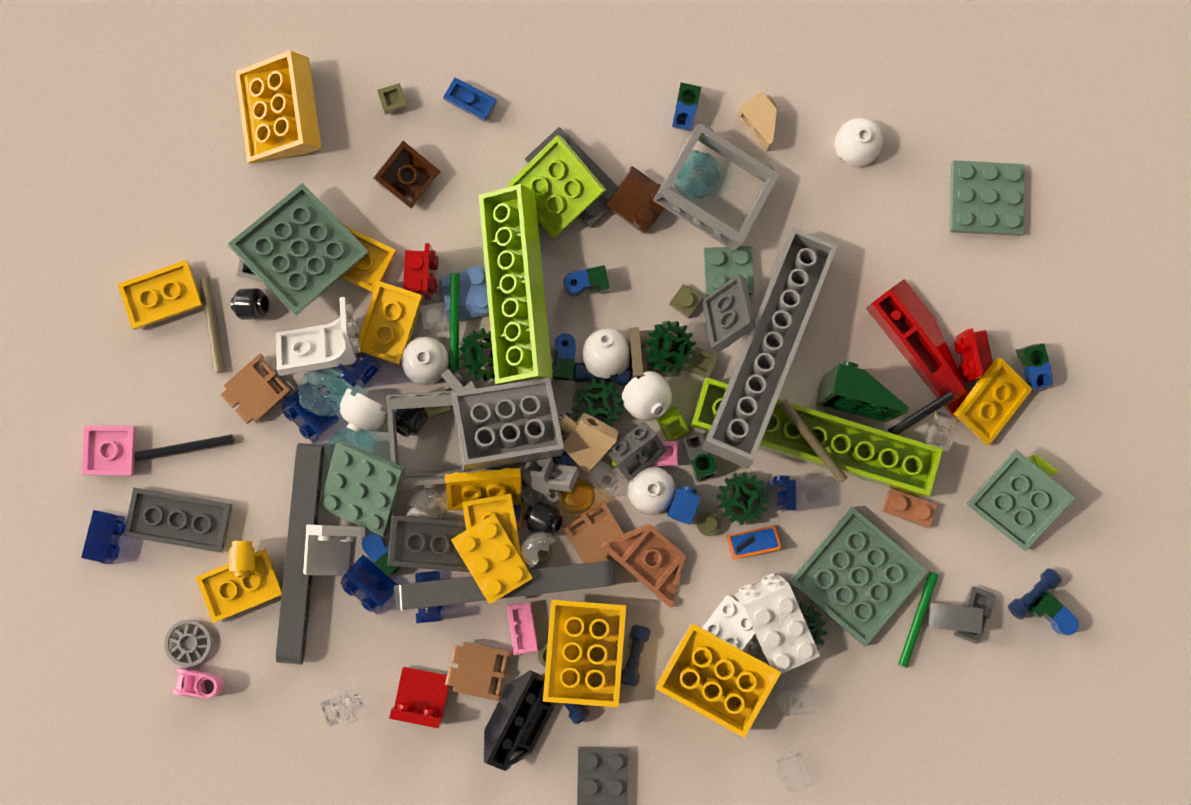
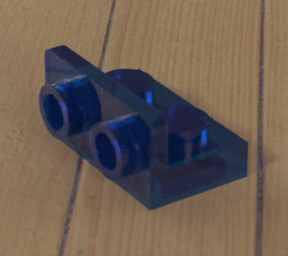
[337,354,382,388]
[282,383,339,443]
[767,475,796,512]
[81,510,126,564]
[340,555,398,614]

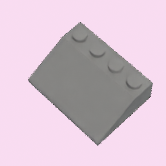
[451,377,564,472]

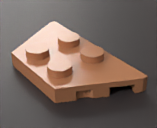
[600,523,686,608]

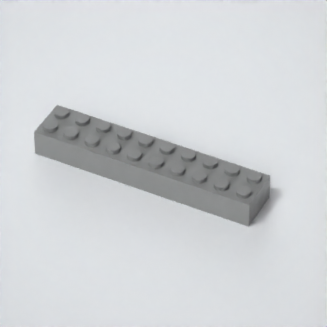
[702,228,838,469]

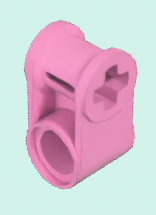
[172,667,225,698]

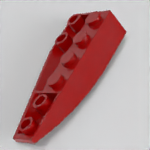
[866,279,969,422]

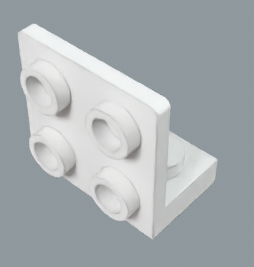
[303,525,365,576]
[703,595,761,656]

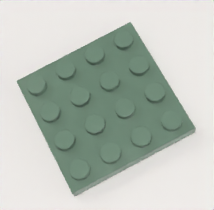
[228,183,369,317]
[788,507,928,647]

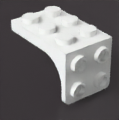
[276,297,360,376]
[735,574,820,675]

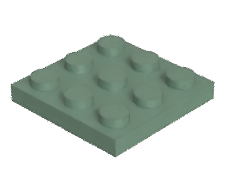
[950,160,1025,236]
[319,440,406,537]
[967,449,1076,551]

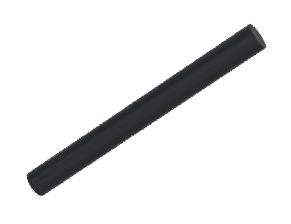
[134,434,234,461]

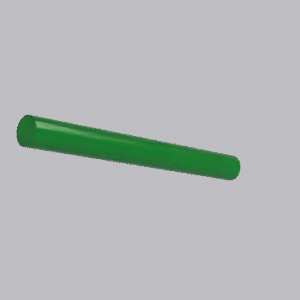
[449,273,460,371]
[898,572,939,668]

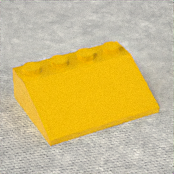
[235,50,321,163]
[543,600,626,707]
[656,623,781,738]

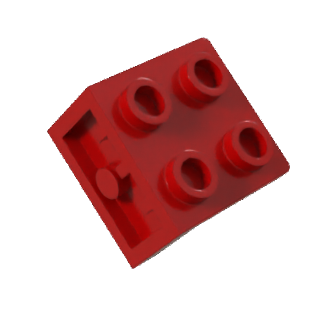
[403,243,439,300]
[954,328,993,383]
[389,667,449,729]

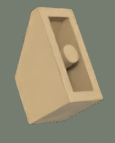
[737,91,777,151]

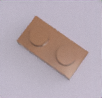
[882,488,937,528]

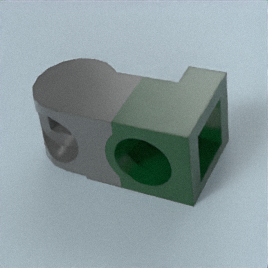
[682,432,718,482]

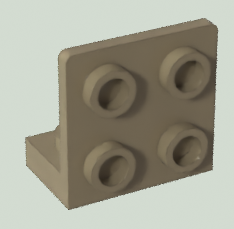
[628,327,681,379]

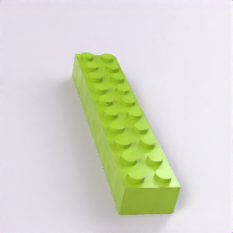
[690,377,943,498]

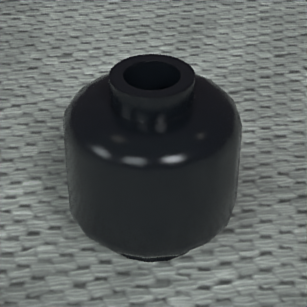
[230,288,269,320]
[395,407,428,437]
[525,502,563,537]

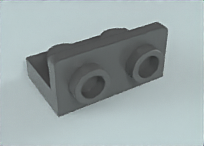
[607,422,667,481]

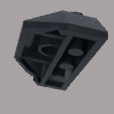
[484,670,554,771]

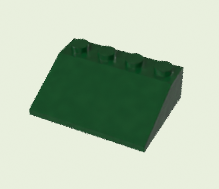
[816,361,909,423]

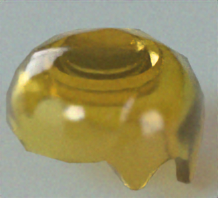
[558,478,595,515]

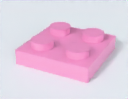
[82,426,136,476]

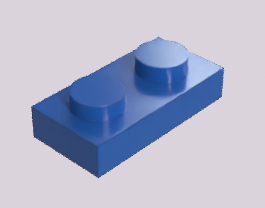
[443,77,497,122]

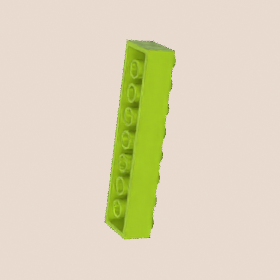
[479,184,553,385]

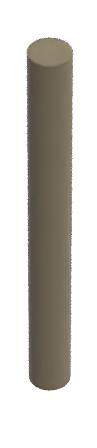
[200,277,225,373]
[779,399,848,483]

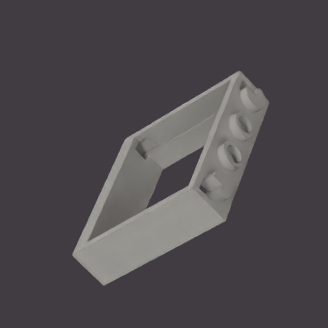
[653,123,780,251]
[386,389,491,490]

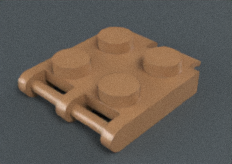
[221,354,293,424]
[562,501,624,563]
[445,642,512,701]

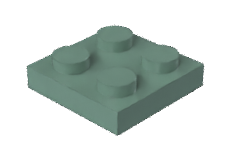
[703,246,754,297]

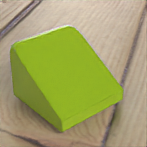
[656,407,690,441]
[1027,455,1059,476]

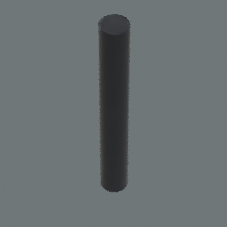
[888,391,956,435]

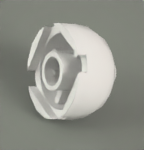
[834,118,884,167]
[582,328,631,378]
[401,336,449,386]
[622,371,672,421]
[340,389,388,433]
[627,466,676,514]

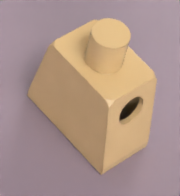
[559,413,618,474]

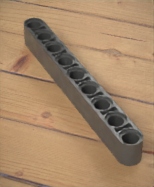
[276,443,324,665]
[393,560,616,610]

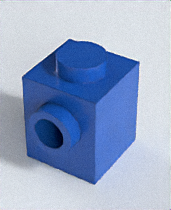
[666,486,701,525]

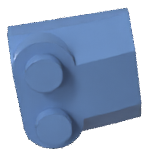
[441,266,489,322]

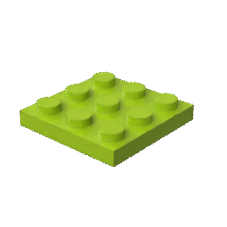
[508,135,606,239]

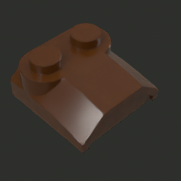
[373,141,441,209]
[605,166,664,233]

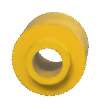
[229,541,255,577]

